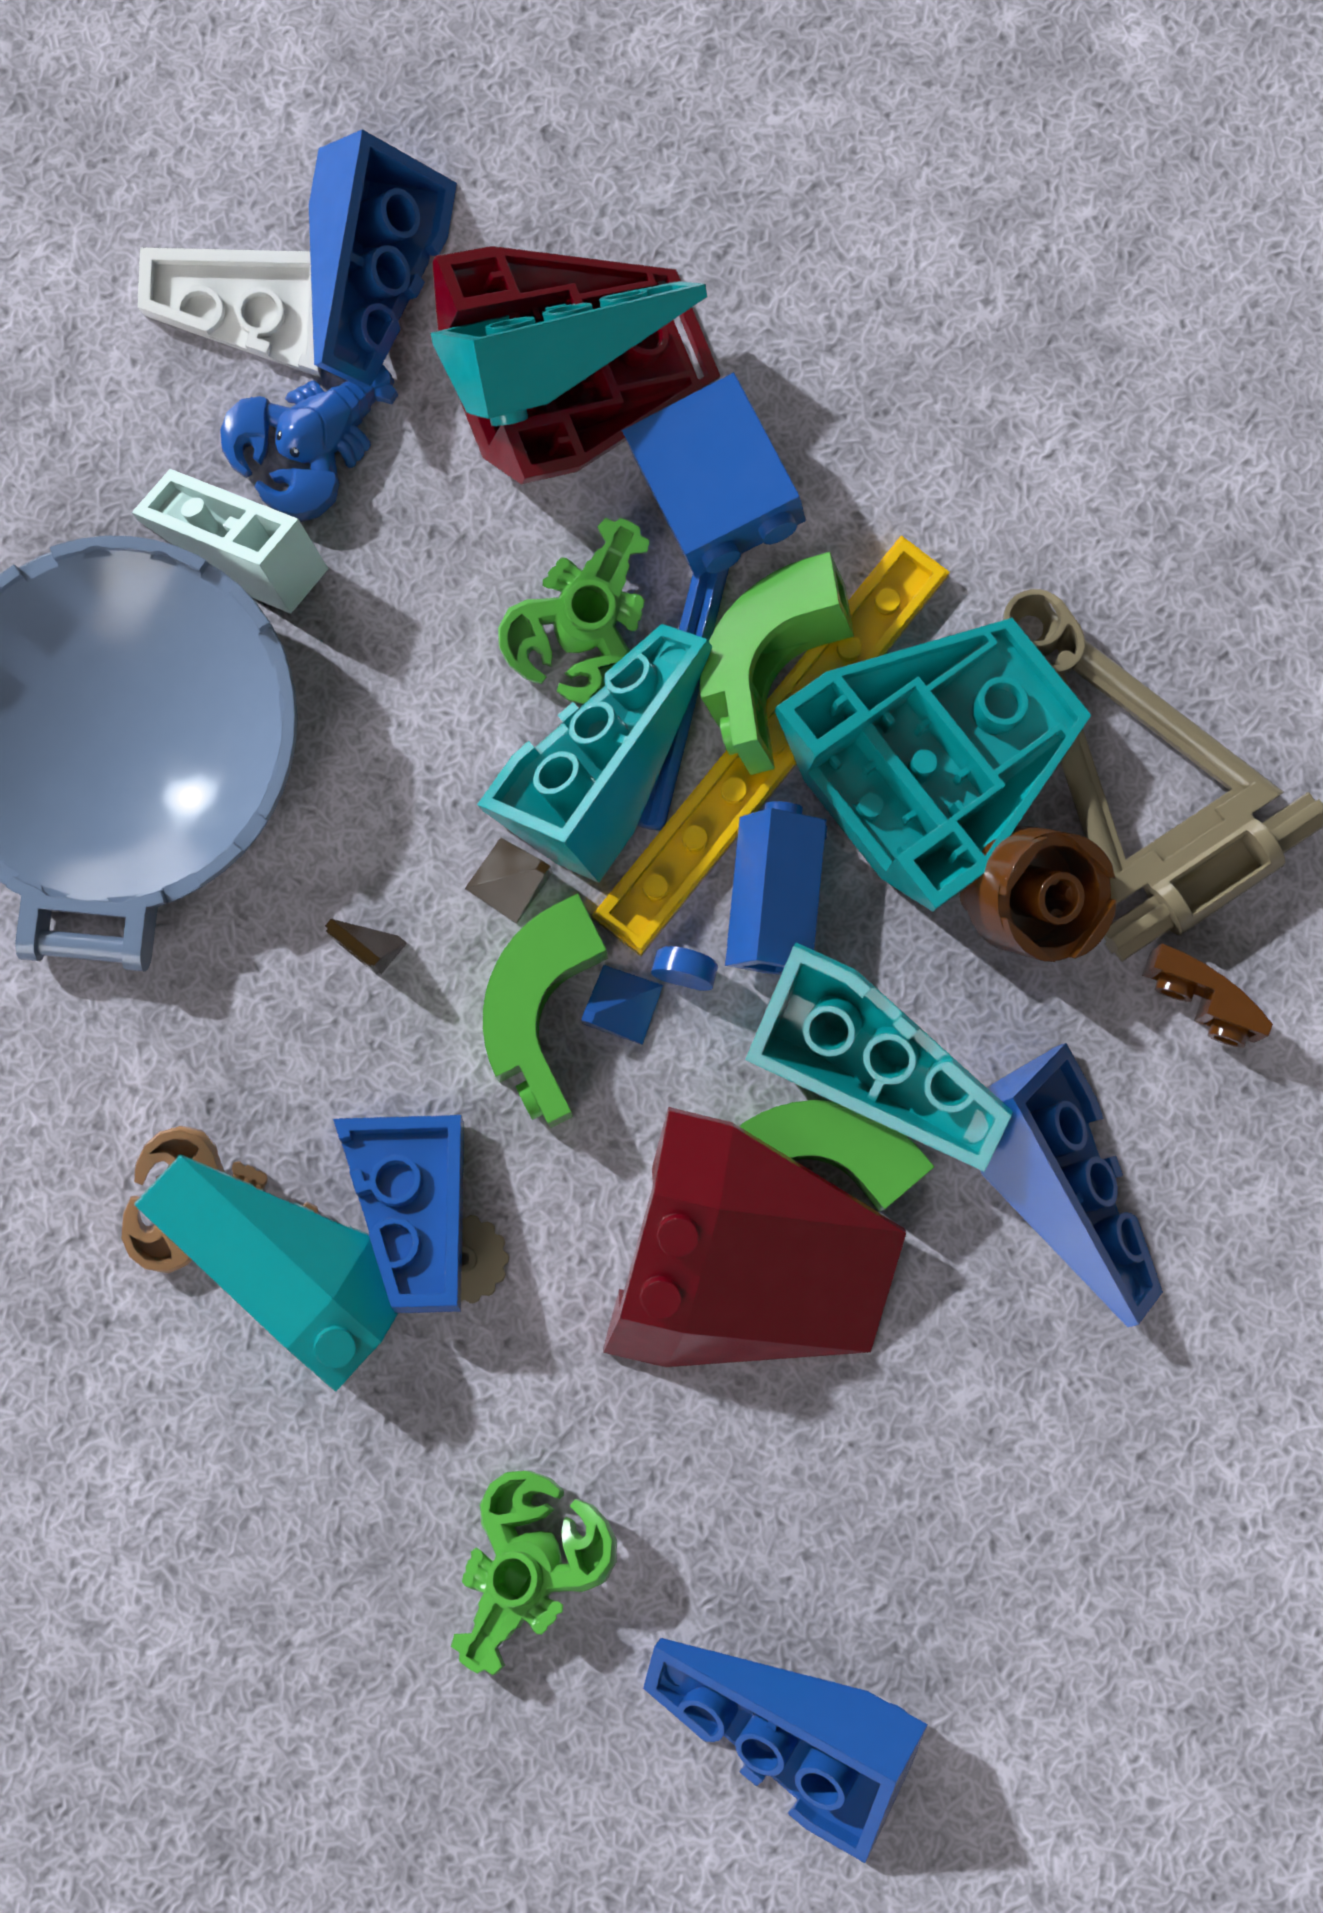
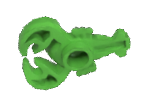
[498,517,650,705]
[451,1470,617,1675]

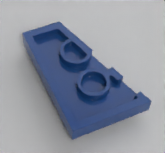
[333,1115,464,1313]

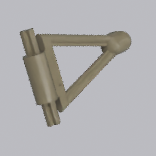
[1003,589,1323,962]

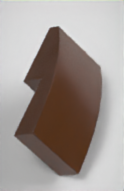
[1142,944,1273,1048]

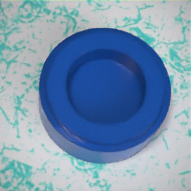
[651,946,718,991]

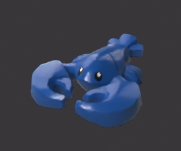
[220,364,398,522]

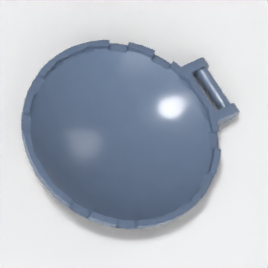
[0,535,298,972]

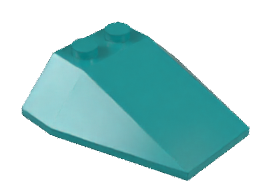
[775,618,1091,912]

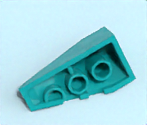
[430,281,708,426]
[477,624,713,883]
[745,943,1013,1172]
[134,1154,398,1392]

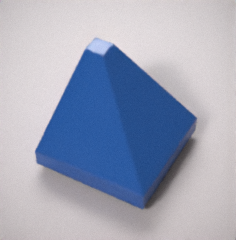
[581,965,663,1045]

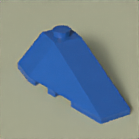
[309,129,457,388]
[980,1043,1163,1328]
[643,1638,928,1863]

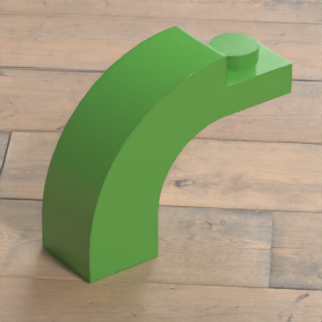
[700,552,854,775]
[483,893,608,1128]
[739,1100,934,1212]

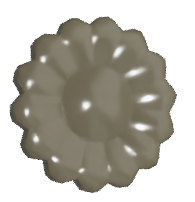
[461,1215,509,1304]

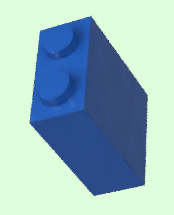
[622,372,806,578]

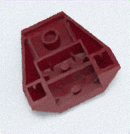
[432,246,721,485]
[603,1107,906,1367]

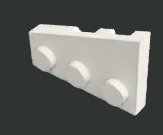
[138,247,321,378]

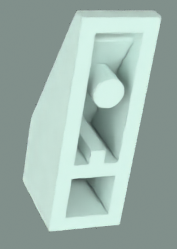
[132,469,329,614]

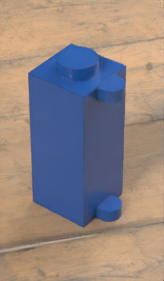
[725,801,828,975]

